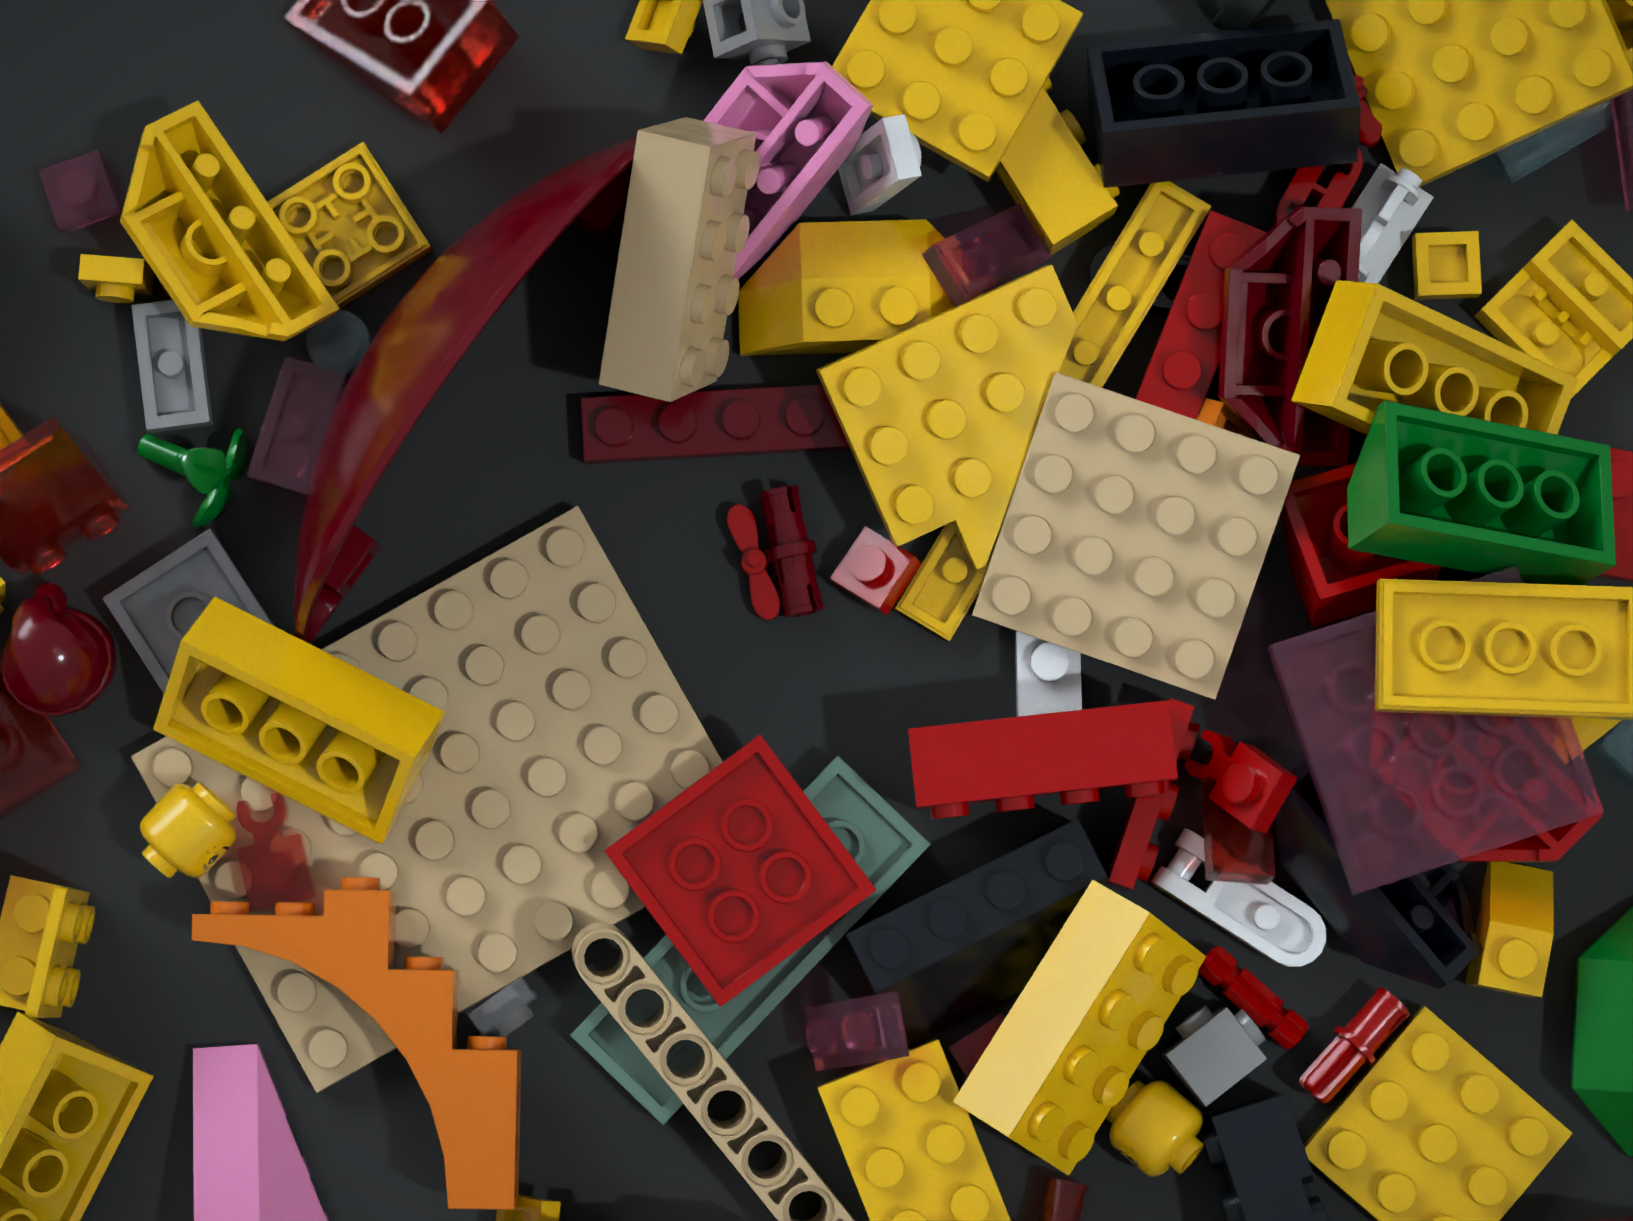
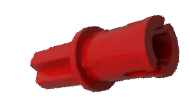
[1299,987,1410,1104]

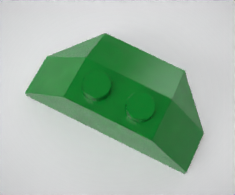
[1570,905,1633,1157]

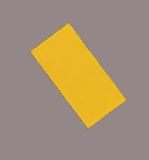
[1375,579,1633,720]

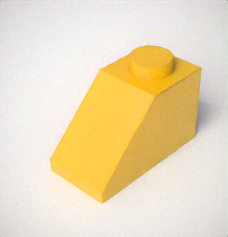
[1465,862,1554,997]

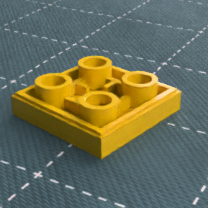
[268,142,432,309]

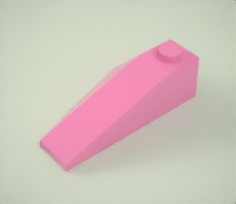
[193,1044,329,1221]

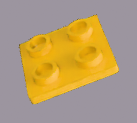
[0,875,95,1018]

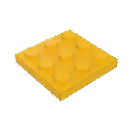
[832,0,1083,182]
[1303,1006,1573,1221]

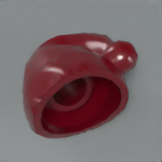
[1,583,117,717]

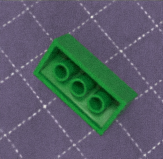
[1347,401,1616,585]

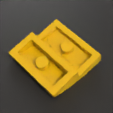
[1474,220,1633,399]

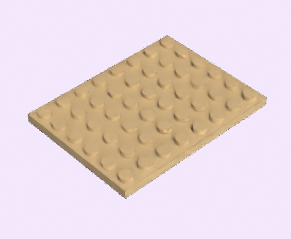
[131,506,723,1093]

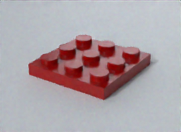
[604,735,877,1008]

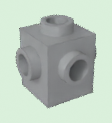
[703,0,811,65]

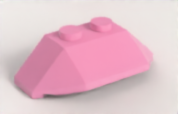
[703,61,874,279]

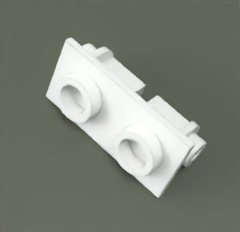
[1352,163,1434,284]

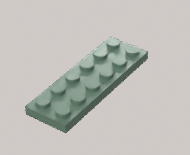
[570,756,930,1125]

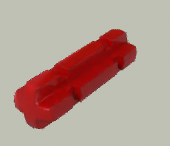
[1198,946,1309,1049]

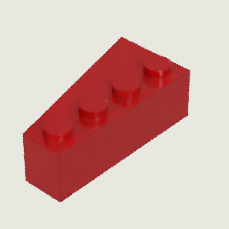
[908,700,1178,820]

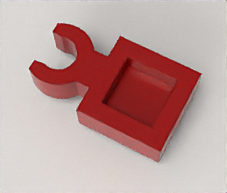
[1184,730,1298,834]

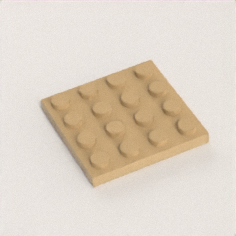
[972,372,1301,700]

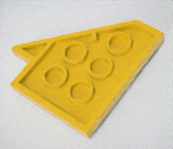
[816,265,1078,570]

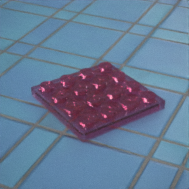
[1267,565,1604,895]

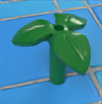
[138,428,247,529]

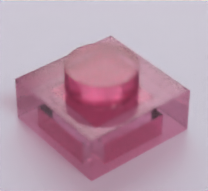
[38,150,122,234]

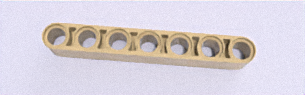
[572,922,856,1221]

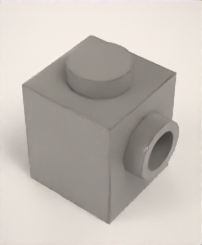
[1160,1005,1267,1107]

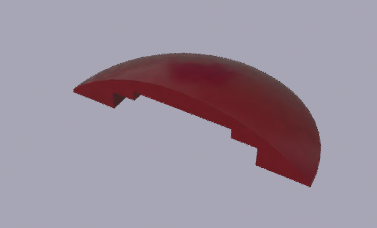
[294,137,637,644]

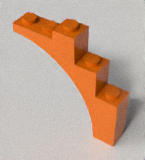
[192,877,522,1210]

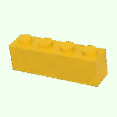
[995,77,1120,256]

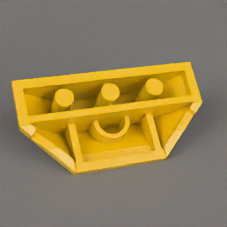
[120,100,339,341]
[738,219,990,356]

